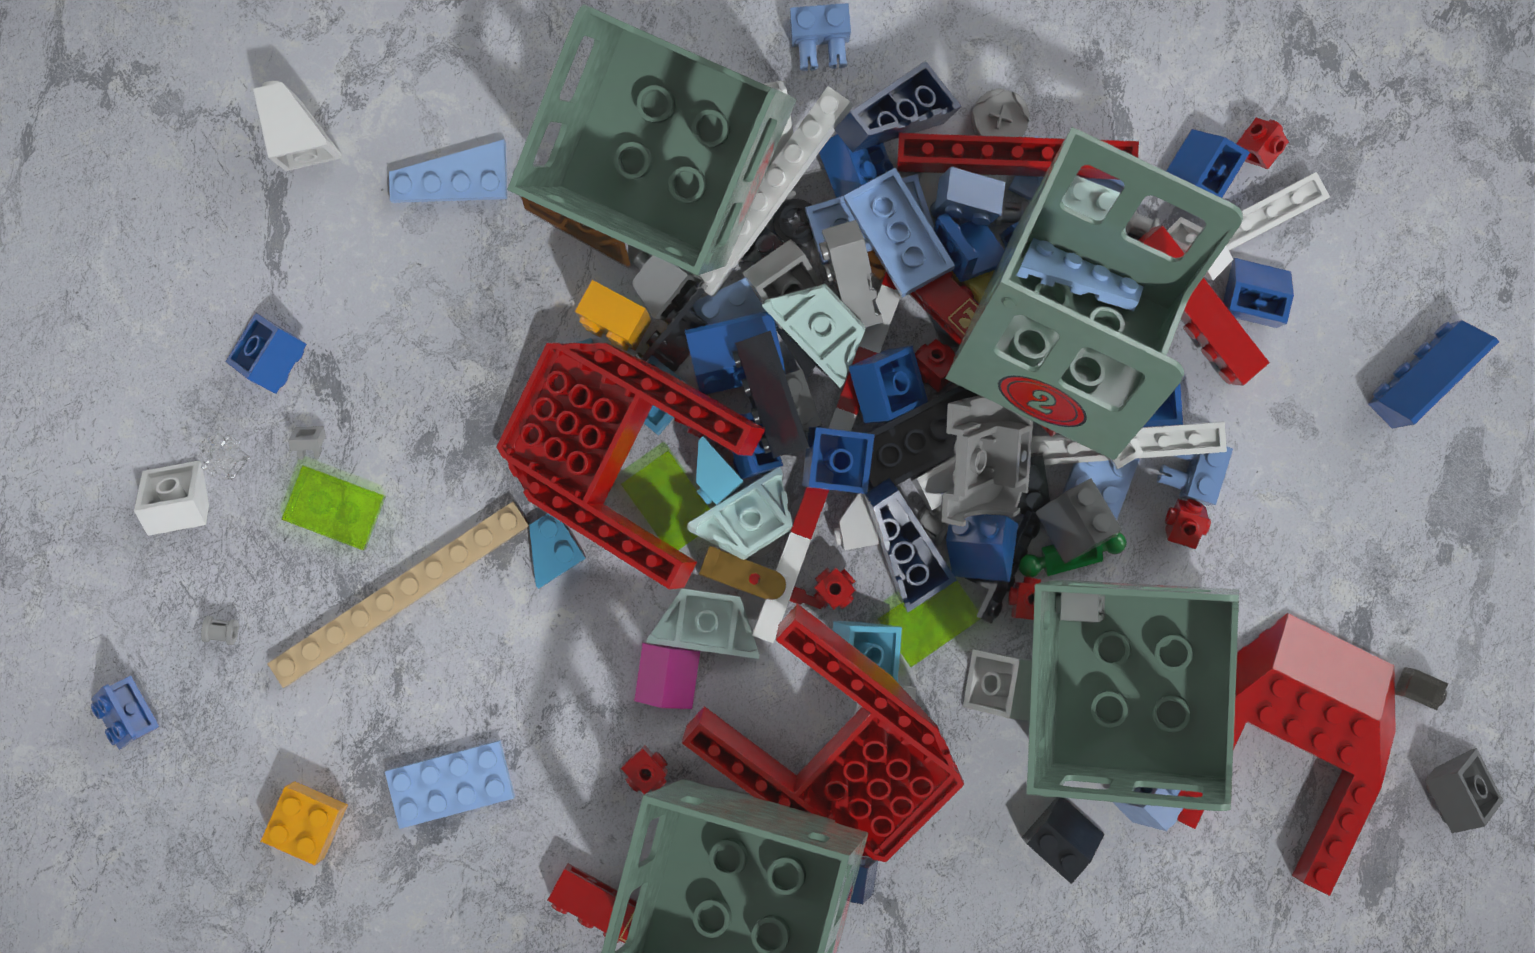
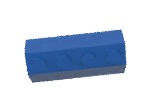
[1368,320,1500,429]

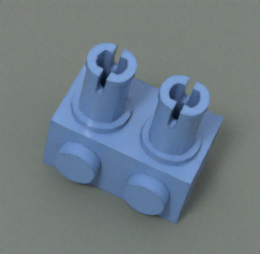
[790,3,851,71]
[930,167,1005,225]
[1157,446,1233,506]
[1112,787,1183,831]

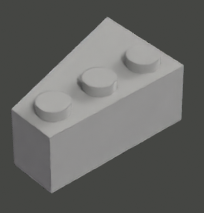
[819,220,883,327]

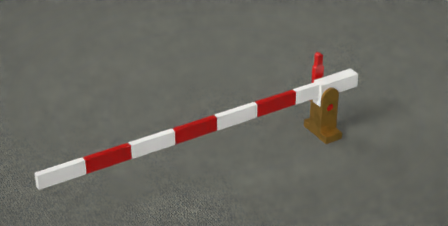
[698,172,944,643]

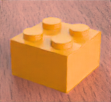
[260,781,348,866]

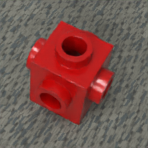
[1236,117,1289,169]
[915,339,955,392]
[1165,498,1211,549]
[813,567,856,610]
[1008,577,1042,620]
[621,745,668,795]

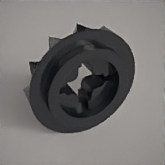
[773,199,813,245]

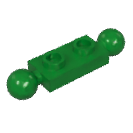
[1018,532,1127,578]

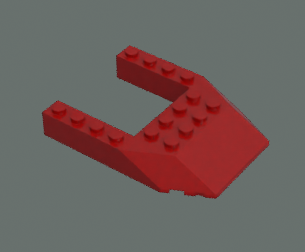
[496,343,765,589]
[682,603,964,862]
[1177,613,1396,896]

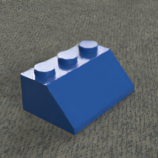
[685,311,786,395]

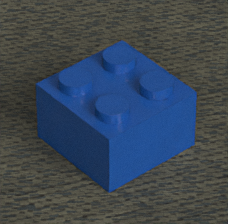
[848,346,928,423]

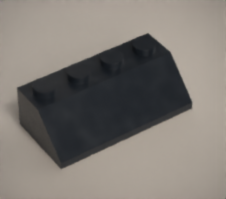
[731,330,809,458]

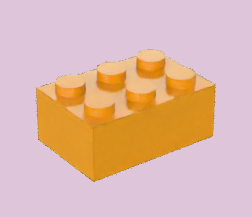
[575,280,652,352]

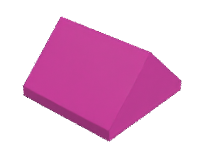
[634,643,701,709]

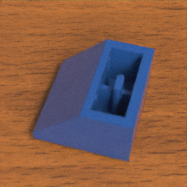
[1166,129,1250,198]
[819,134,894,198]
[1223,258,1294,328]

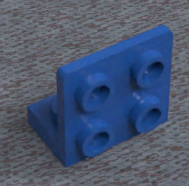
[934,213,1005,283]

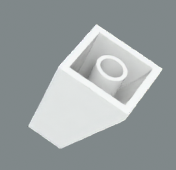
[253,81,342,171]

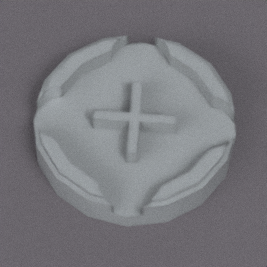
[971,88,1030,137]

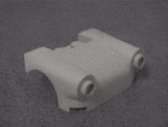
[941,395,1033,527]

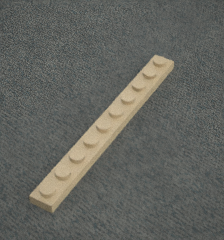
[267,501,530,688]

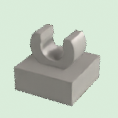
[288,426,326,460]

